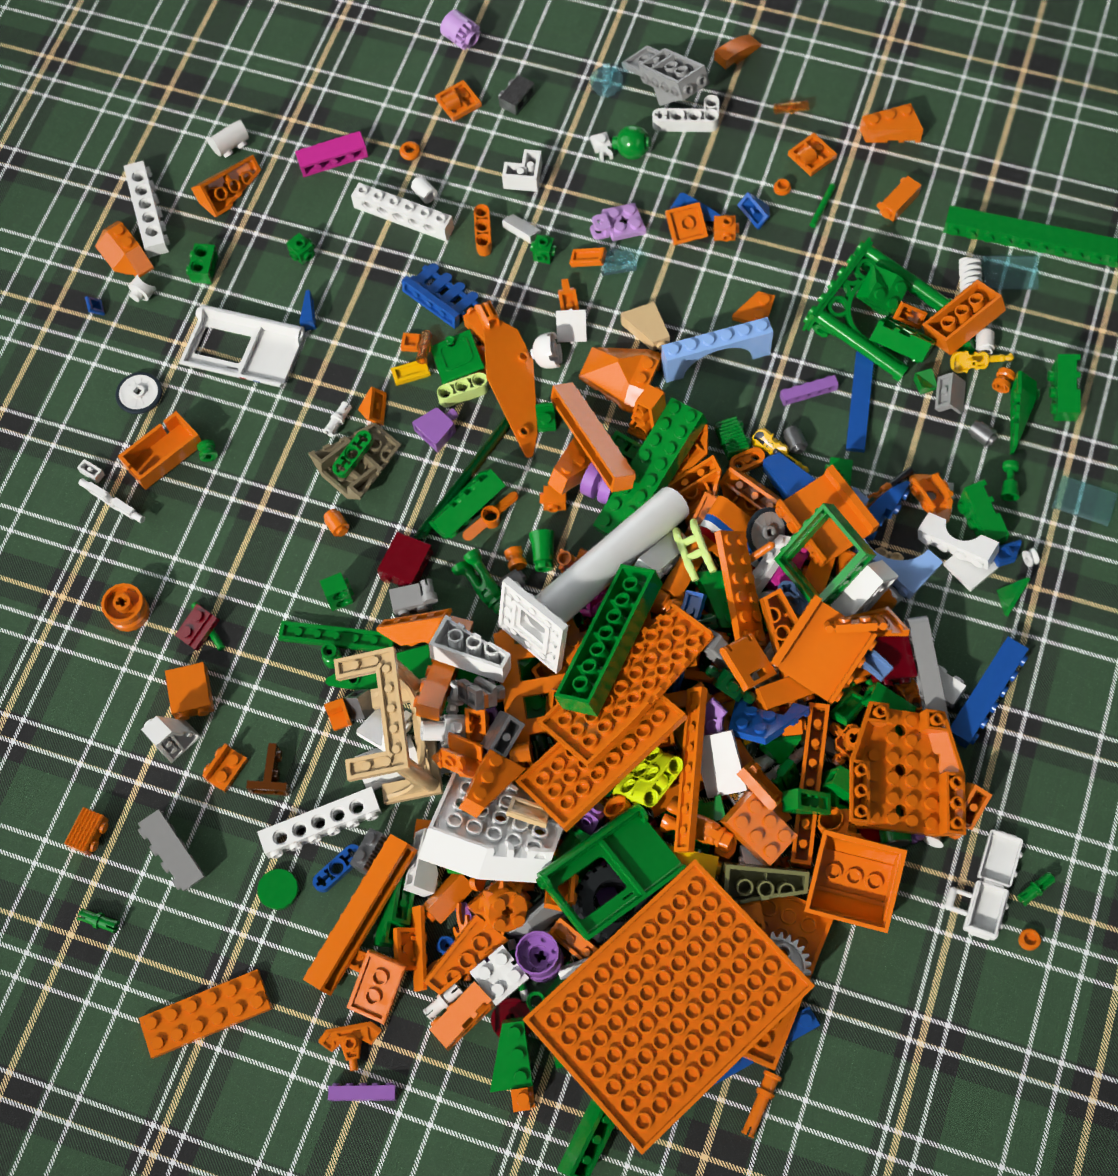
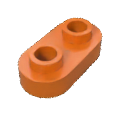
[729,447,765,473]

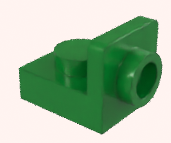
[535,402,556,432]

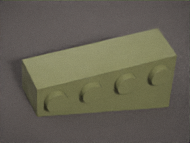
[721,861,810,904]

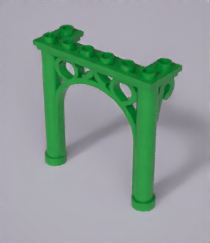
[802,237,953,382]

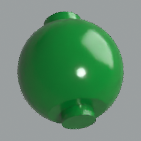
[612,125,652,160]

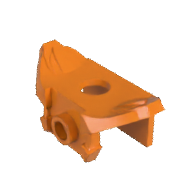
[909,472,954,523]
[431,732,483,779]

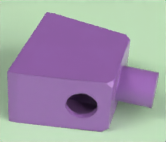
[412,408,458,453]

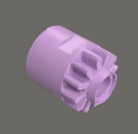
[440,9,481,50]

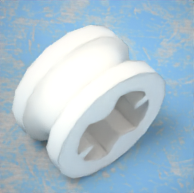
[1022,548,1040,567]

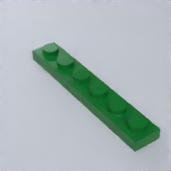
[278,621,394,651]

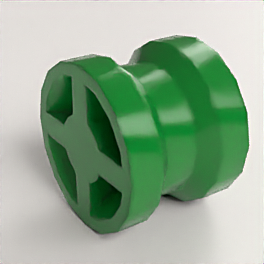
[197,440,218,462]

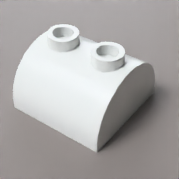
[206,120,249,158]

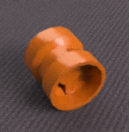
[992,367,1016,393]
[504,546,527,571]

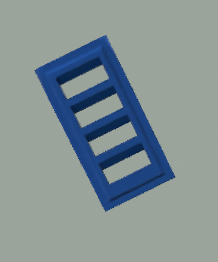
[300,290,317,331]

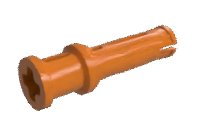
[741,1070,782,1138]

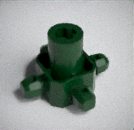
[705,665,756,704]

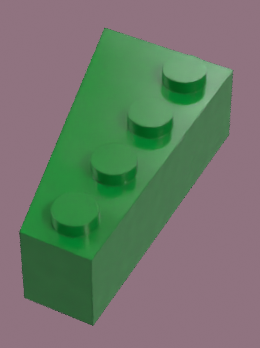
[428,469,506,539]

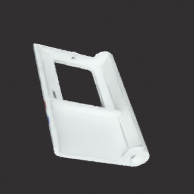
[179,304,305,388]

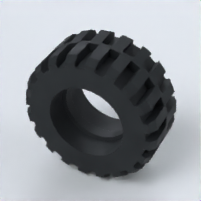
[572,863,654,945]

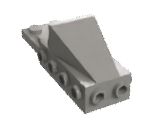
[621,45,710,106]

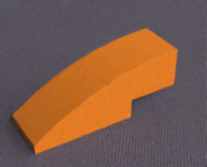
[714,34,761,70]

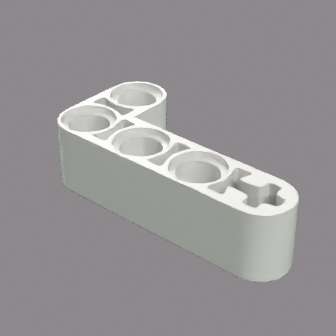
[652,95,719,132]

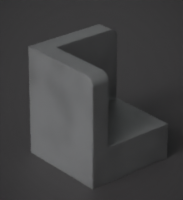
[343,689,375,720]

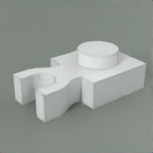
[590,132,613,162]

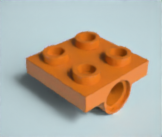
[435,80,482,122]
[788,133,837,176]

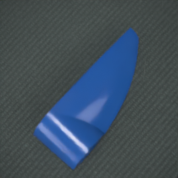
[670,193,721,221]

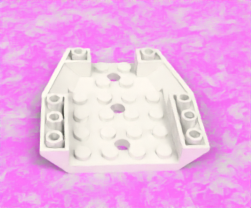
[418,772,564,883]

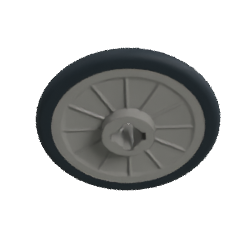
[746,507,788,557]

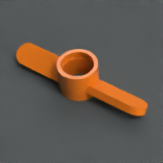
[462,492,519,541]

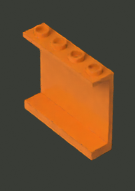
[774,464,880,567]
[770,595,877,704]

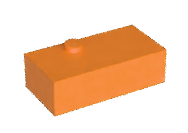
[922,279,1006,355]

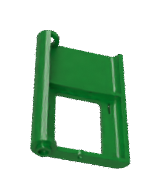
[536,803,687,941]

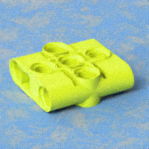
[612,747,683,807]

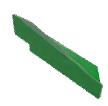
[374,868,415,947]

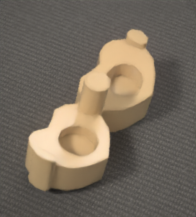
[875,547,904,560]

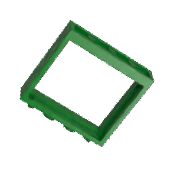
[774,503,876,606]

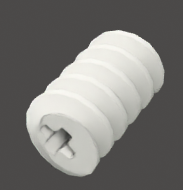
[958,257,983,293]

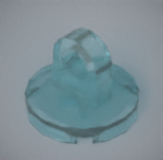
[590,63,623,97]

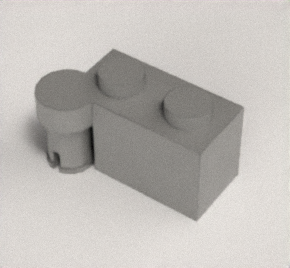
[389,579,438,618]

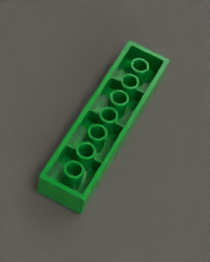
[593,397,708,536]
[554,564,663,717]

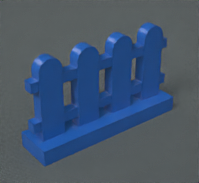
[402,263,478,329]

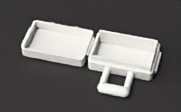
[945,830,1023,941]

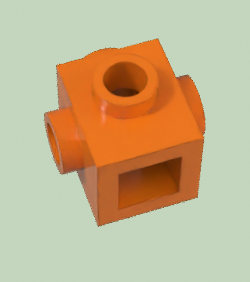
[713,215,739,242]

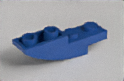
[865,481,911,543]

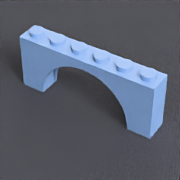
[661,317,773,383]
[850,487,943,600]

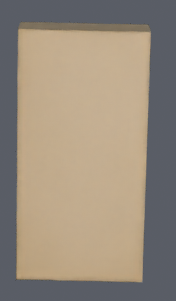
[506,796,550,829]

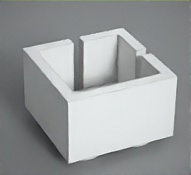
[470,945,529,1006]

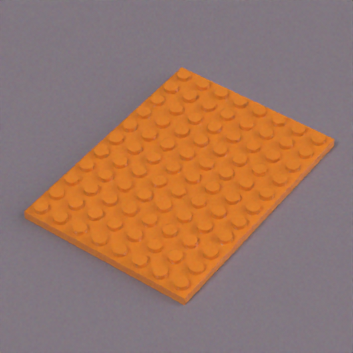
[523,859,815,1155]

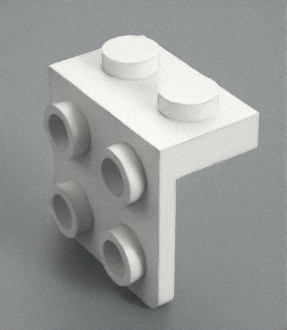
[356,709,412,751]

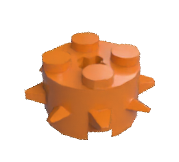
[476,881,530,935]

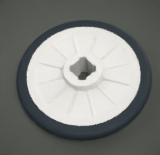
[115,372,162,414]

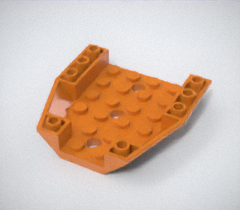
[849,701,966,837]

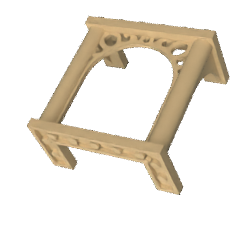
[334,647,444,805]

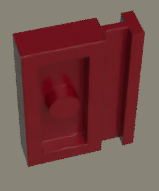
[175,604,220,651]

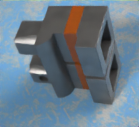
[457,676,505,711]

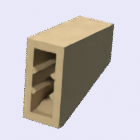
[621,302,670,351]

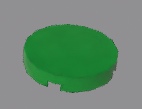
[257,869,299,911]

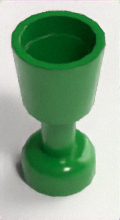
[1000,460,1020,502]

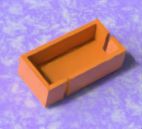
[118,411,201,490]

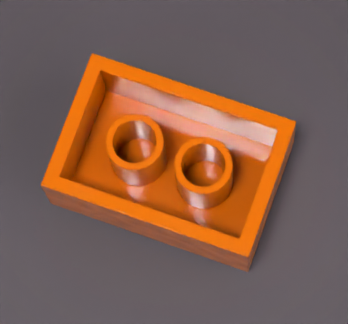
[719,792,798,866]

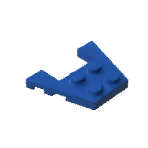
[728,698,811,745]

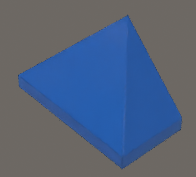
[737,192,770,229]

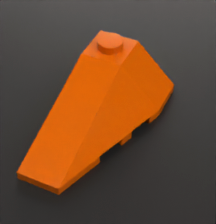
[191,155,261,217]

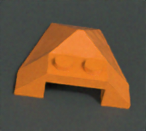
[578,347,661,414]

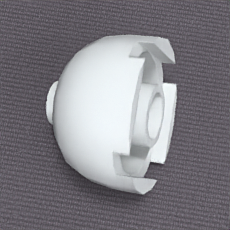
[530,332,562,369]

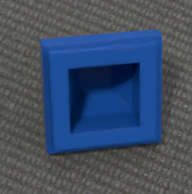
[85,296,105,316]

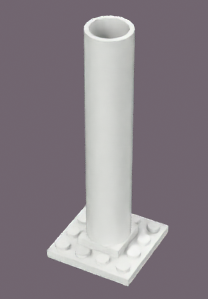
[498,487,689,674]

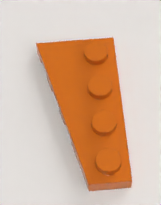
[423,913,509,995]

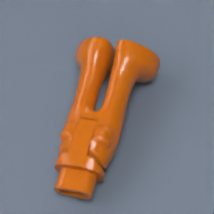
[659,795,734,849]

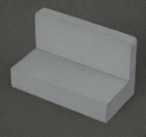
[935,372,966,414]

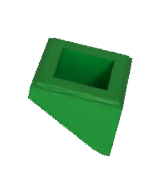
[913,368,937,395]

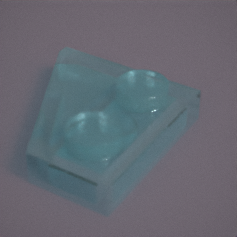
[596,246,637,276]

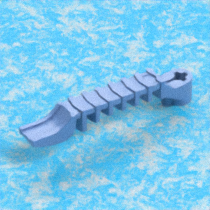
[778,581,893,682]

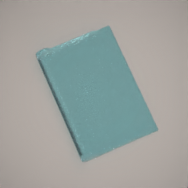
[982,255,1039,289]
[1051,475,1118,527]

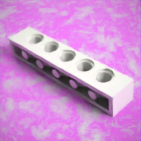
[123,161,170,258]
[351,182,454,242]
[257,787,382,859]

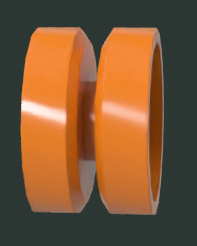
[101,583,150,632]

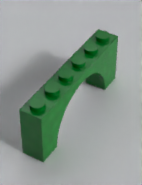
[823,682,917,803]

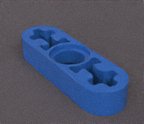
[313,844,359,893]

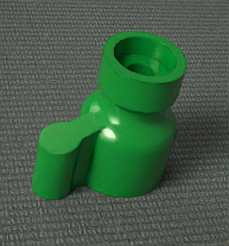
[321,643,342,669]

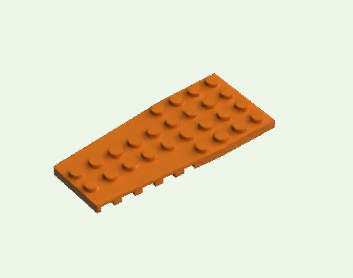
[537,604,714,769]

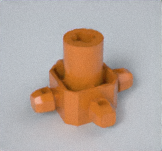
[828,722,861,767]

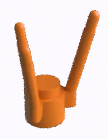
[557,549,578,573]

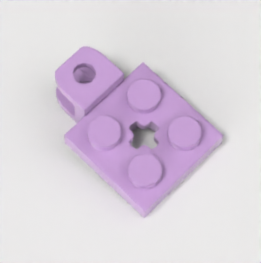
[590,203,646,241]

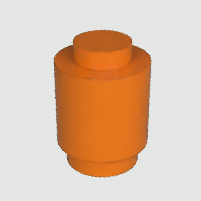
[324,509,349,537]

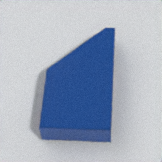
[993,539,1022,567]

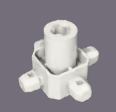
[420,703,466,748]

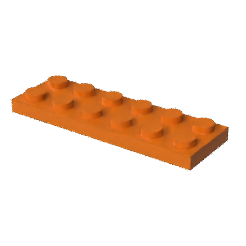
[714,530,767,647]
[139,969,272,1059]

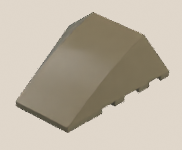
[309,423,401,500]

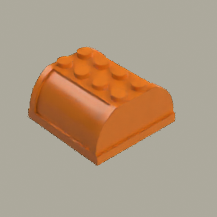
[804,829,907,933]

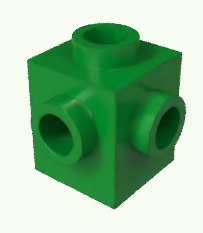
[286,233,316,265]
[530,234,557,264]

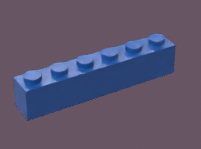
[951,637,1029,749]

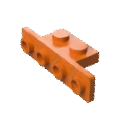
[393,905,428,992]

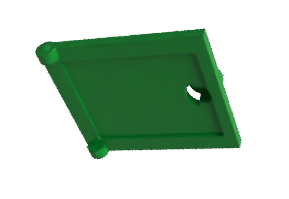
[430,329,485,385]

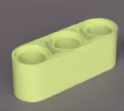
[437,372,489,408]

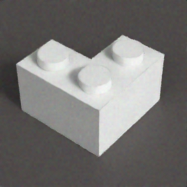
[502,149,542,192]

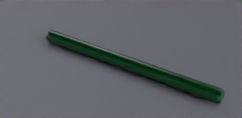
[414,417,510,542]

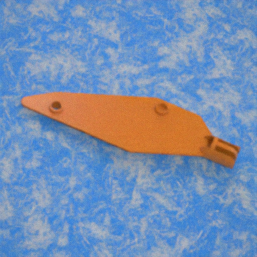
[474,300,538,458]

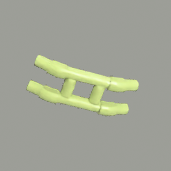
[672,519,717,582]

